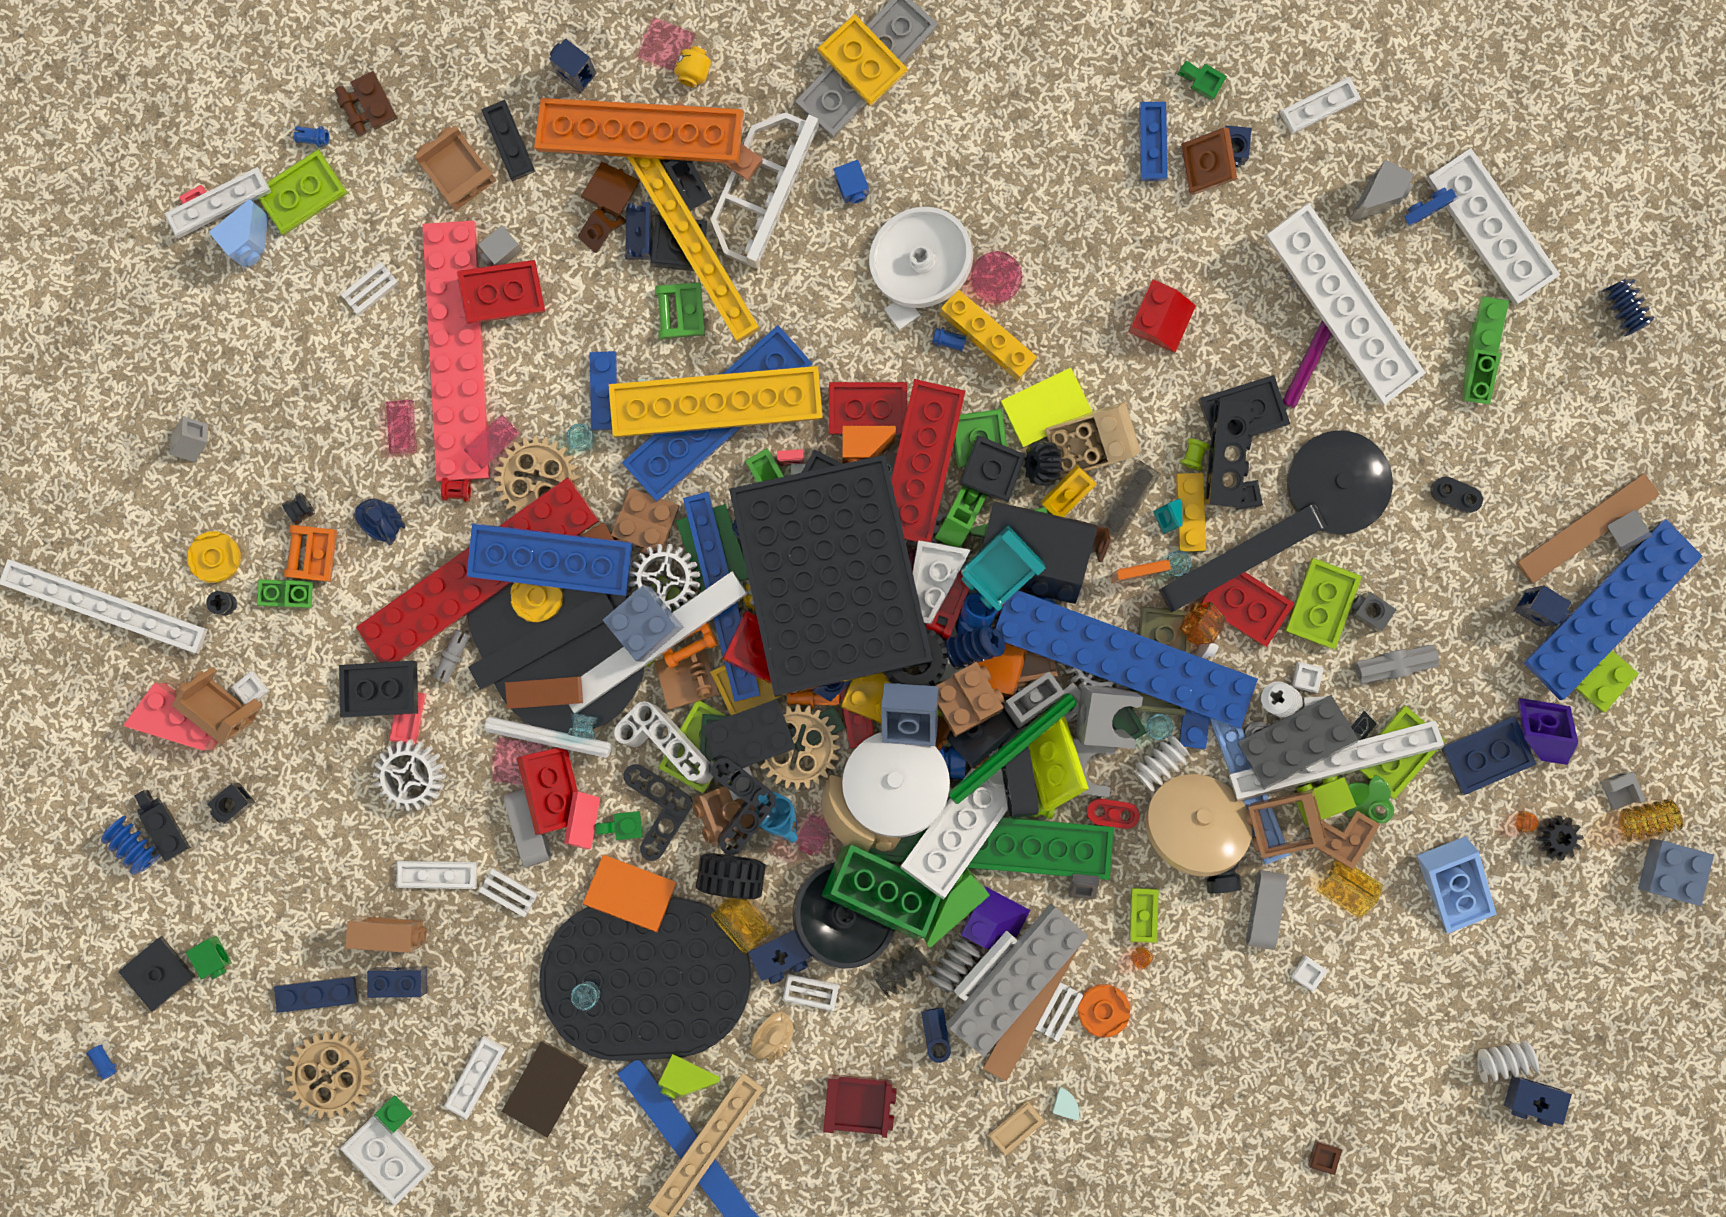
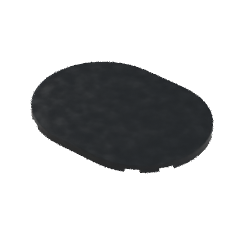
[467,582,645,734]
[539,897,751,1061]

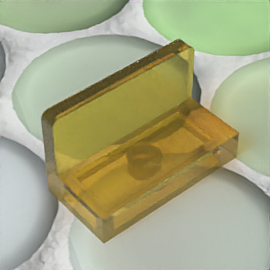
[1317,860,1383,918]
[710,898,774,955]

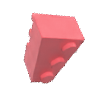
[123,683,218,750]

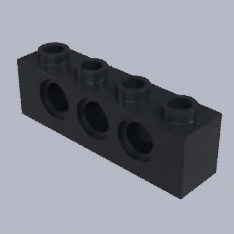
[1204,399,1254,508]

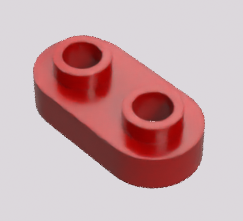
[1086,798,1140,829]

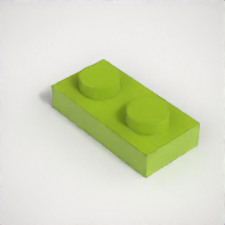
[1129,888,1159,943]

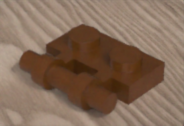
[334,71,398,137]

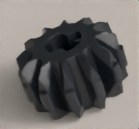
[1023,441,1064,486]
[1535,815,1584,861]

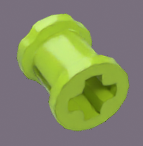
[1180,438,1210,471]

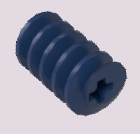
[1601,278,1655,337]
[945,625,1005,670]

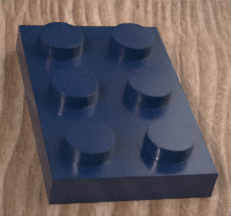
[1441,716,1536,795]

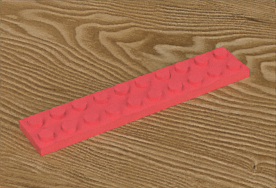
[422,221,490,482]

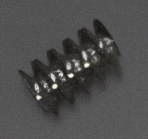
[872,944,932,1000]

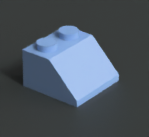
[209,199,268,268]

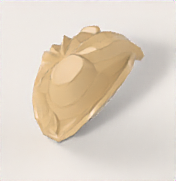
[749,1011,794,1065]

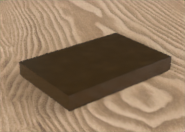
[501,1040,588,1138]

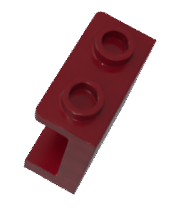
[823,1074,897,1138]

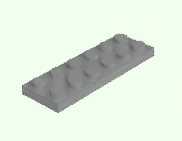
[795,0,938,139]
[945,903,1088,1057]

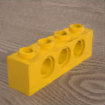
[940,290,1037,382]

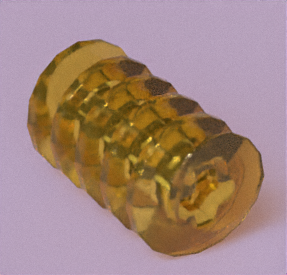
[1620,799,1683,842]

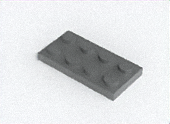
[1237,695,1359,790]

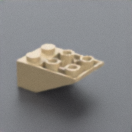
[1045,402,1141,478]

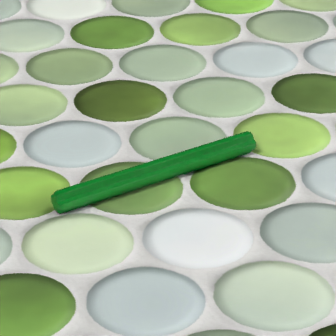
[949,693,1077,804]

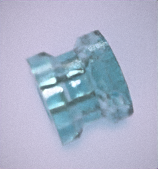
[566,423,595,452]
[1164,550,1192,577]
[568,713,598,738]
[1144,714,1173,740]
[571,981,600,1010]

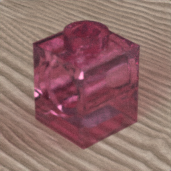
[795,813,830,856]

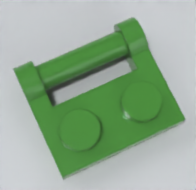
[655,282,705,340]

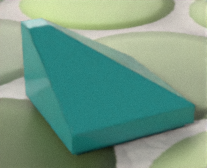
[1153,499,1182,534]

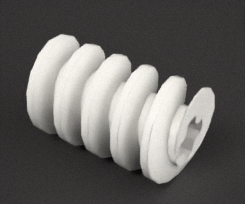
[1261,682,1303,718]
[1132,735,1191,792]
[1477,1041,1539,1083]

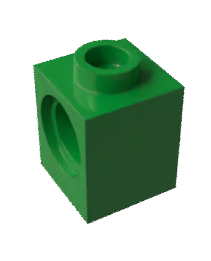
[186,936,232,980]

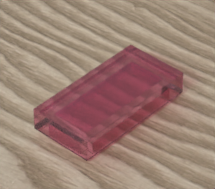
[386,400,417,454]
[464,414,520,469]

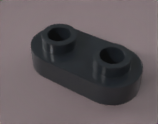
[1430,476,1483,513]

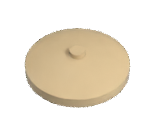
[1146,774,1252,876]

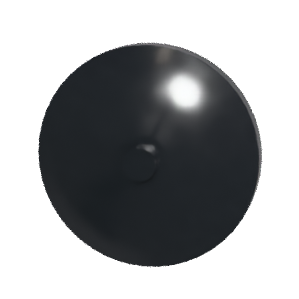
[1287,430,1393,535]
[792,862,895,969]

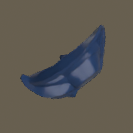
[354,498,406,546]

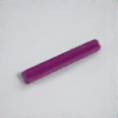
[1283,320,1332,408]

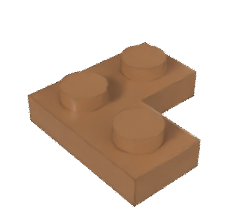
[1309,811,1380,870]

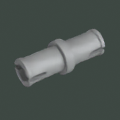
[433,629,471,683]

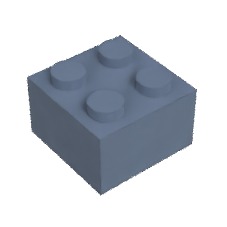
[603,585,684,662]
[881,683,938,746]
[1638,839,1714,906]

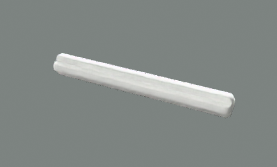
[484,717,611,758]

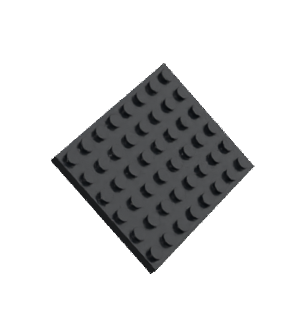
[729,455,933,697]

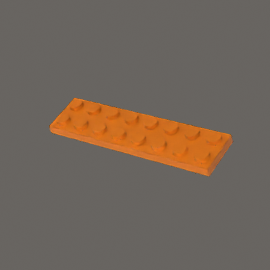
[534,98,744,164]

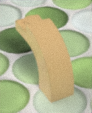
[821,775,901,852]

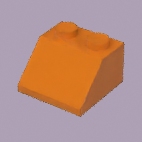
[843,426,896,464]

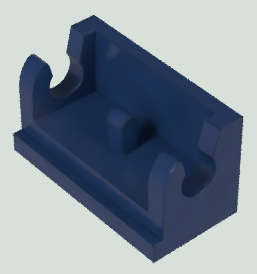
[625,202,653,260]

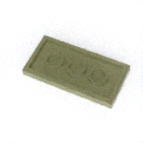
[1132,606,1194,716]

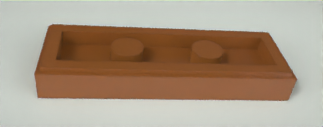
[505,677,583,709]

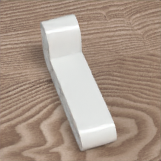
[614,701,713,784]

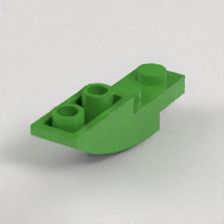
[1463,296,1509,405]

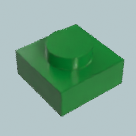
[373,1095,413,1135]

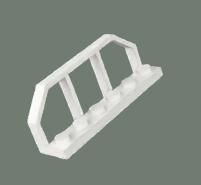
[710,112,819,270]

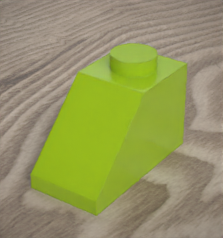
[657,1054,721,1099]

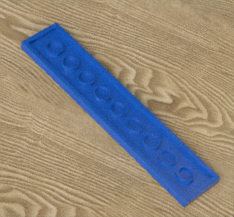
[995,591,1258,728]

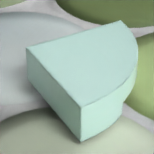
[1052,1086,1079,1121]

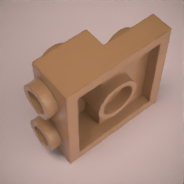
[611,488,680,556]
[936,662,1005,737]
[692,786,761,847]

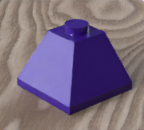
[1517,698,1578,765]
[960,886,1031,950]

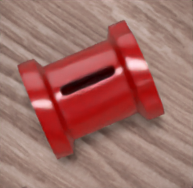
[441,478,471,502]

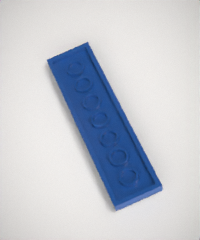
[622,325,813,502]
[1523,519,1703,700]

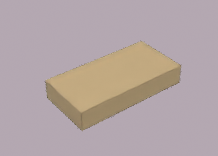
[987,1100,1045,1156]

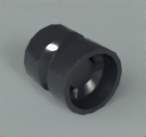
[1205,863,1242,894]

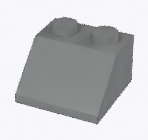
[1350,160,1414,221]

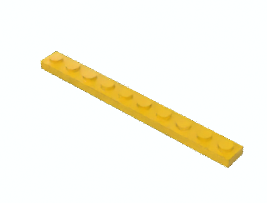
[627,157,760,343]

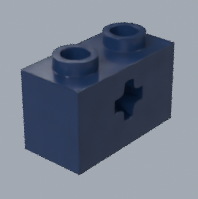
[549,38,597,93]
[1513,585,1571,627]
[749,930,813,985]
[367,966,427,998]
[1504,1075,1572,1127]

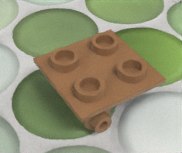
[654,649,719,710]

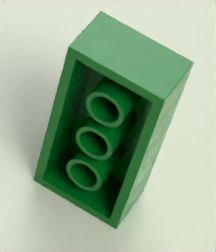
[822,844,941,939]

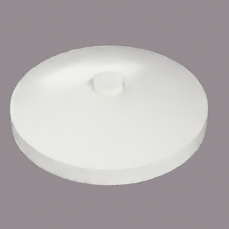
[869,207,973,308]
[842,732,950,838]

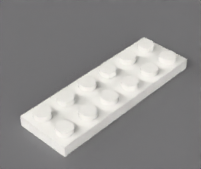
[1426,148,1560,306]
[900,747,1008,900]

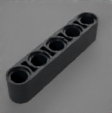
[997,689,1039,818]

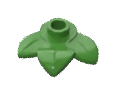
[1346,775,1394,824]

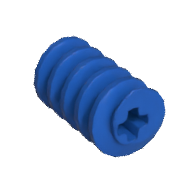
[101,815,161,875]

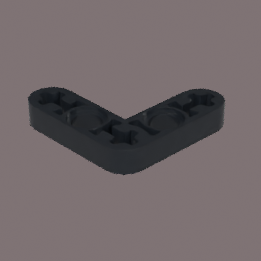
[709,756,776,855]
[623,764,692,861]

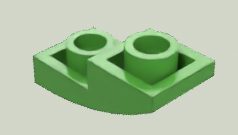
[257,579,313,608]

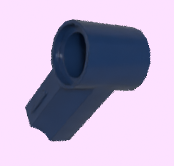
[921,1007,951,1063]

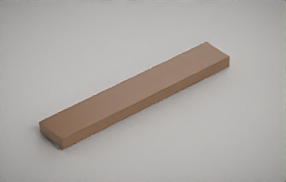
[1516,473,1660,584]
[983,949,1078,1082]

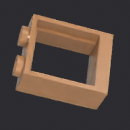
[1246,789,1327,859]
[345,916,427,953]

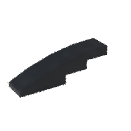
[660,159,712,211]

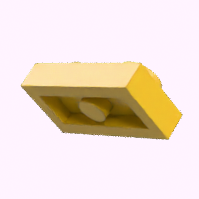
[1040,465,1097,517]

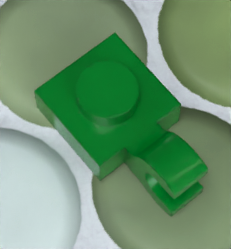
[1177,61,1227,101]
[595,811,643,840]

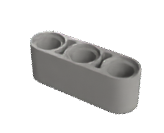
[504,788,551,868]
[1246,870,1287,950]

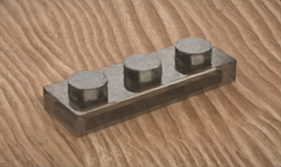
[1097,460,1161,540]

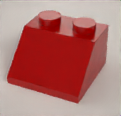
[1128,279,1196,353]

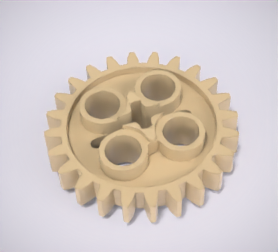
[494,436,580,514]
[760,704,841,790]
[285,1030,374,1119]

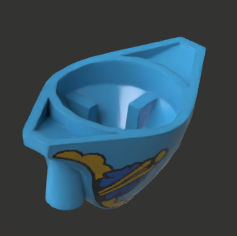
[756,791,798,843]

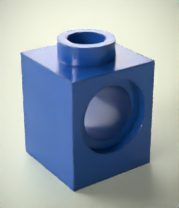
[834,160,869,204]

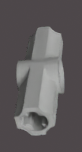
[1355,644,1439,684]

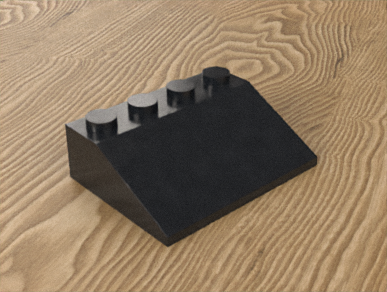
[979,501,1097,604]

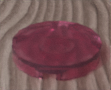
[970,251,1023,304]

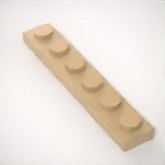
[648,1072,764,1217]

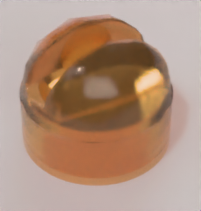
[1516,811,1539,833]
[1131,947,1154,970]

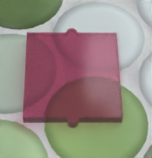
[638,17,696,71]
[492,738,544,785]

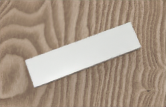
[164,167,271,239]

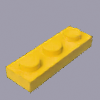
[1176,473,1206,552]

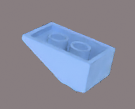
[1417,836,1497,934]

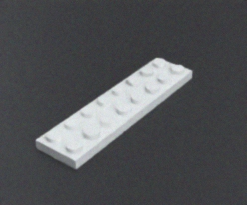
[1264,203,1425,405]

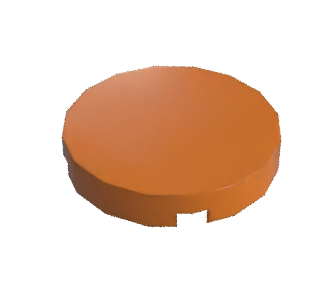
[1078,984,1130,1037]

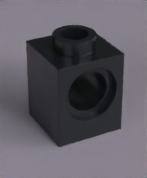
[207,783,256,824]

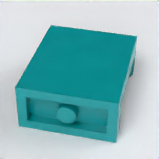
[961,526,1046,611]

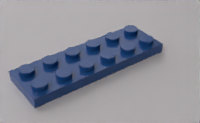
[467,523,633,596]

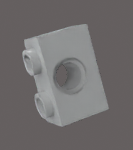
[1003,671,1065,729]

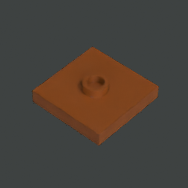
[1181,127,1238,194]

